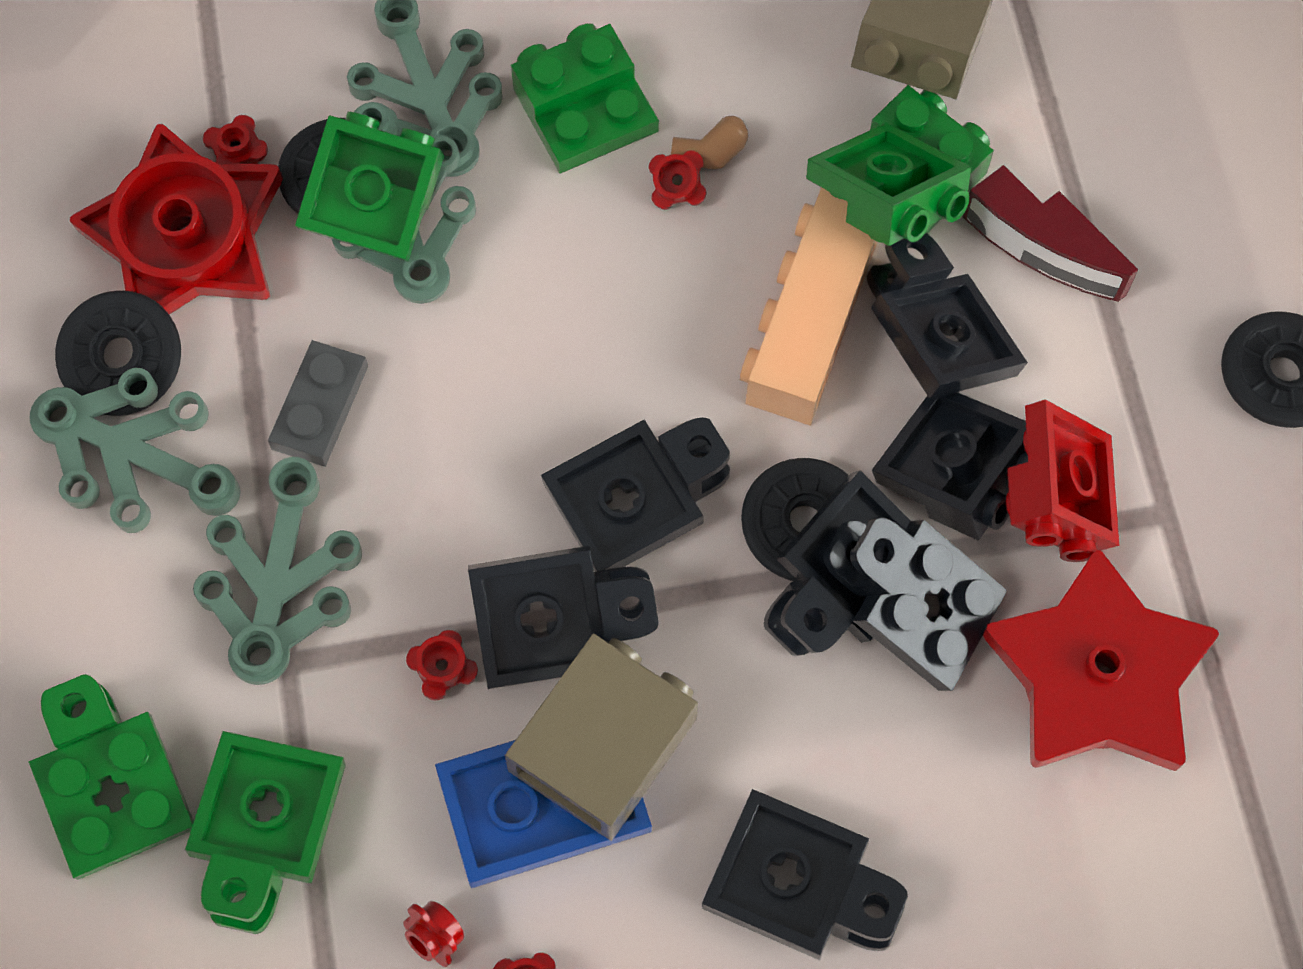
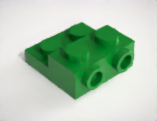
[511,23,659,174]
[870,85,994,233]
[295,111,444,262]
[806,123,972,246]

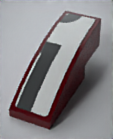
[962,165,1139,302]

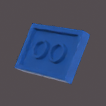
[435,740,652,889]

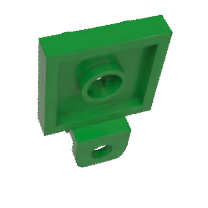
[28,674,194,880]
[185,731,346,934]

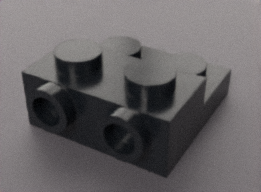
[872,392,1028,541]

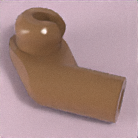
[671,116,748,170]

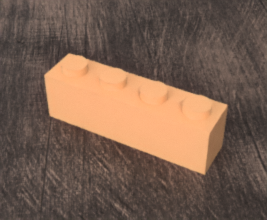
[739,187,878,426]

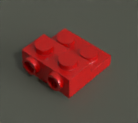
[1006,399,1120,562]

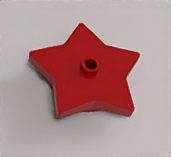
[70,124,283,315]
[983,550,1219,771]

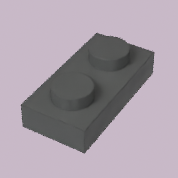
[268,340,368,467]

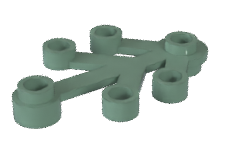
[347,0,503,177]
[332,102,476,304]
[30,368,240,533]
[193,457,362,685]

